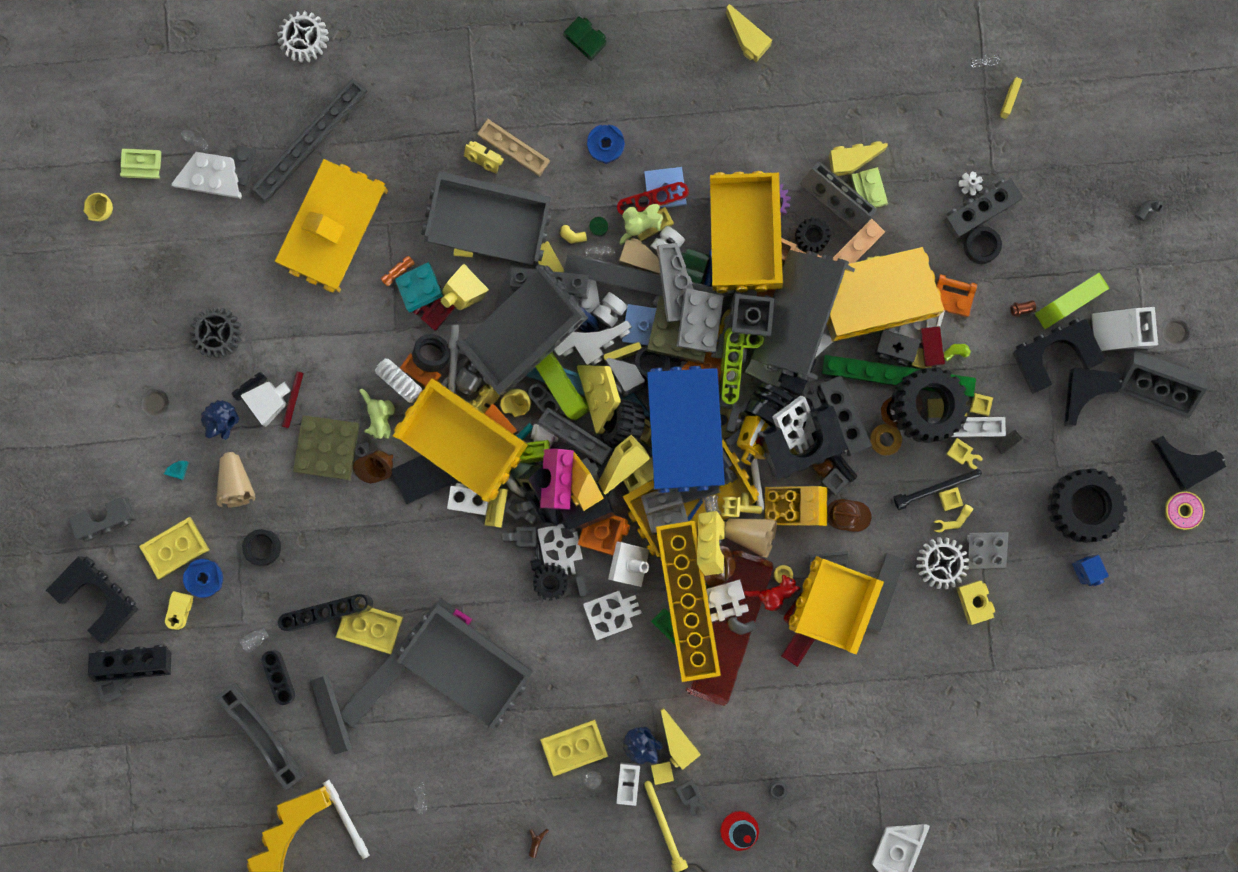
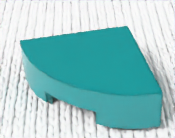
[164,461,189,480]

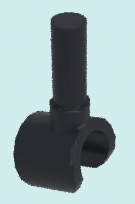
[530,543,542,571]

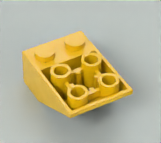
[765,486,827,526]

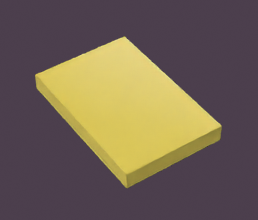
[139,517,209,580]
[336,604,403,654]
[540,720,608,777]

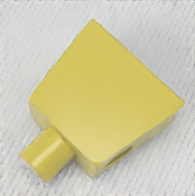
[441,264,489,310]

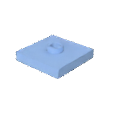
[644,167,687,208]
[622,304,657,346]

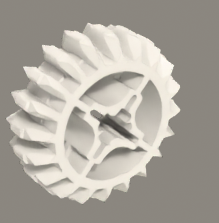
[277,11,329,63]
[375,358,422,403]
[916,537,969,589]

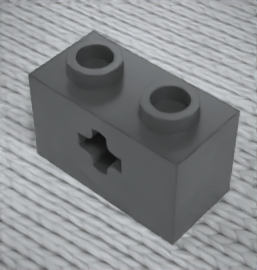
[874,330,920,366]

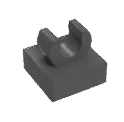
[725,429,741,453]

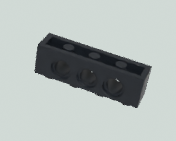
[88,645,172,682]

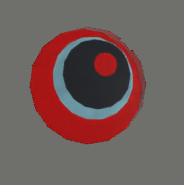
[720,811,759,851]

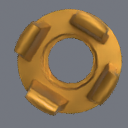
[870,424,902,456]

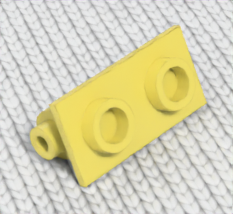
[464,141,504,174]
[469,384,500,413]

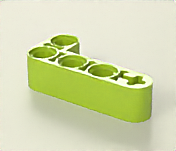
[1035,273,1110,329]
[719,327,763,405]
[536,352,589,421]

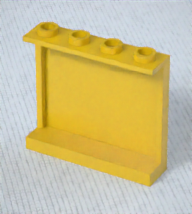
[789,556,884,655]

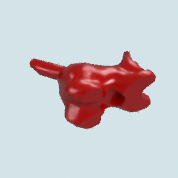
[744,575,801,611]

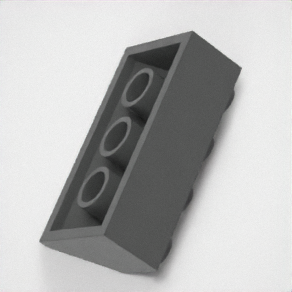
[1118,350,1207,418]

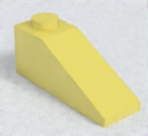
[726,4,772,62]
[661,707,701,770]

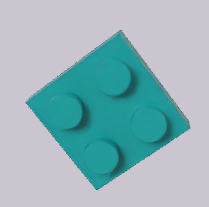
[395,262,443,313]

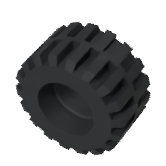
[601,399,645,447]

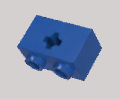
[1072,555,1109,586]

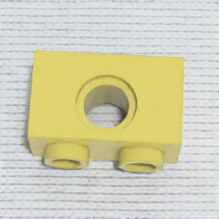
[956,581,995,625]

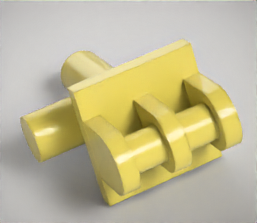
[722,493,762,518]

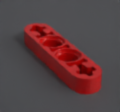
[617,182,689,215]

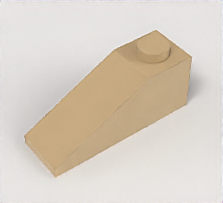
[619,238,660,275]

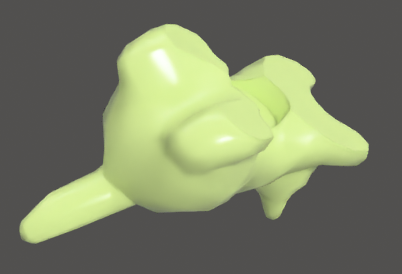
[619,204,663,245]
[360,389,395,439]

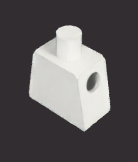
[241,382,291,427]

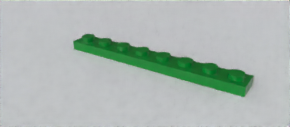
[822,355,976,398]

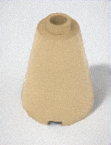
[216,452,256,507]
[724,518,777,558]

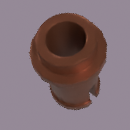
[1010,300,1036,317]

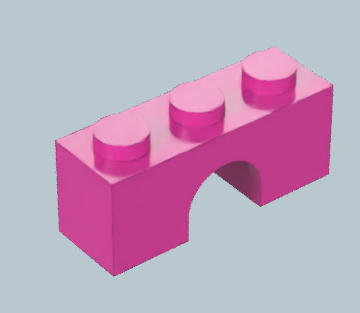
[540,449,574,509]

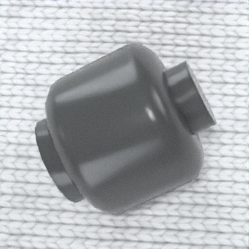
[455,365,483,395]

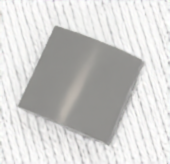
[641,489,688,535]

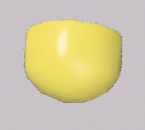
[83,193,113,222]
[500,389,531,417]

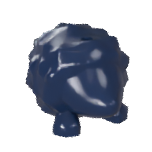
[201,400,239,440]
[622,727,663,764]

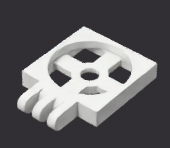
[772,396,816,454]
[537,524,583,575]
[583,591,642,640]

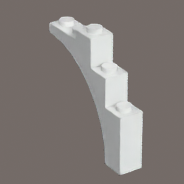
[554,321,632,366]

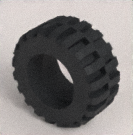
[891,367,970,443]
[1048,468,1128,543]

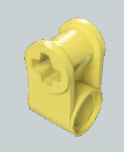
[165,591,193,630]

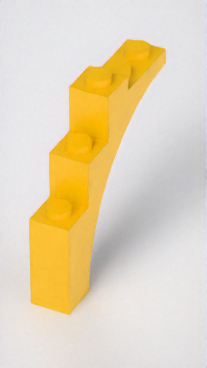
[247,786,331,872]

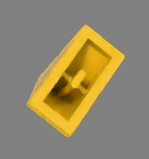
[302,211,345,244]

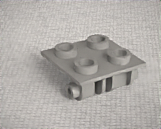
[967,532,1009,569]

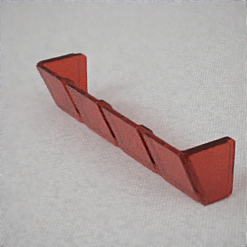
[685,550,774,706]

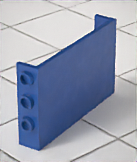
[646,366,725,493]

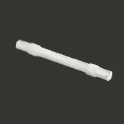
[322,779,370,859]

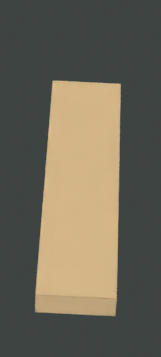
[477,119,550,177]

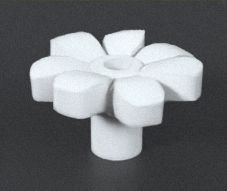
[958,172,983,196]

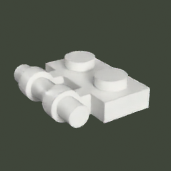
[706,580,749,622]

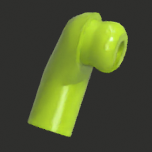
[944,344,971,362]

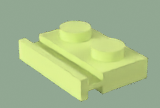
[120,149,162,179]
[851,167,888,208]

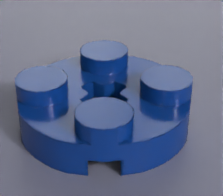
[587,125,625,164]
[183,559,223,598]

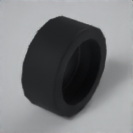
[964,226,1002,264]
[412,334,450,372]
[633,345,671,383]
[242,529,281,566]

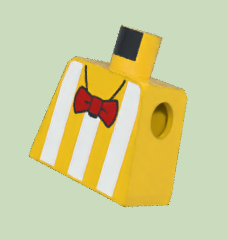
[737,416,771,465]

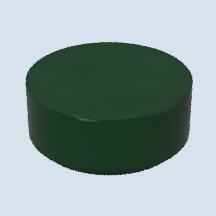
[589,217,608,237]

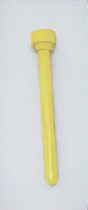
[644,781,688,872]

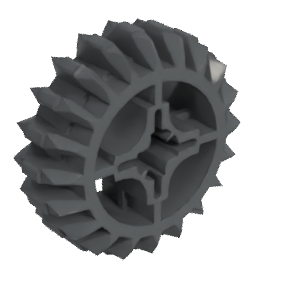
[190,307,243,359]

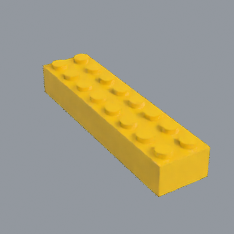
[656,520,721,682]

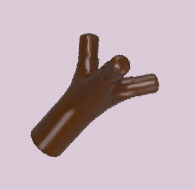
[528,829,549,858]

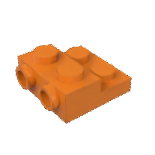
[577,515,630,556]

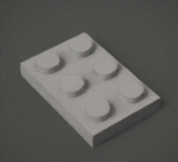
[677,289,723,353]

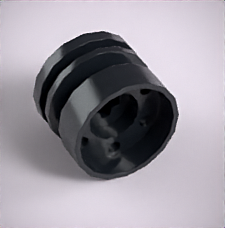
[744,382,795,427]

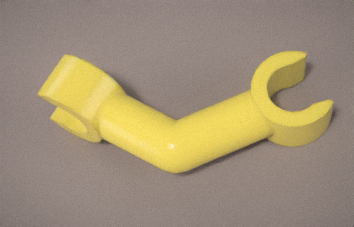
[934,505,973,532]

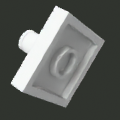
[608,542,649,587]

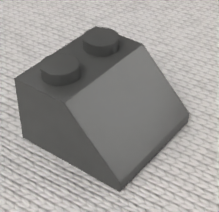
[732,294,774,337]

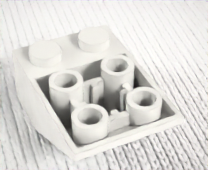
[1091,307,1158,351]

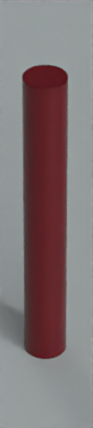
[282,371,304,428]

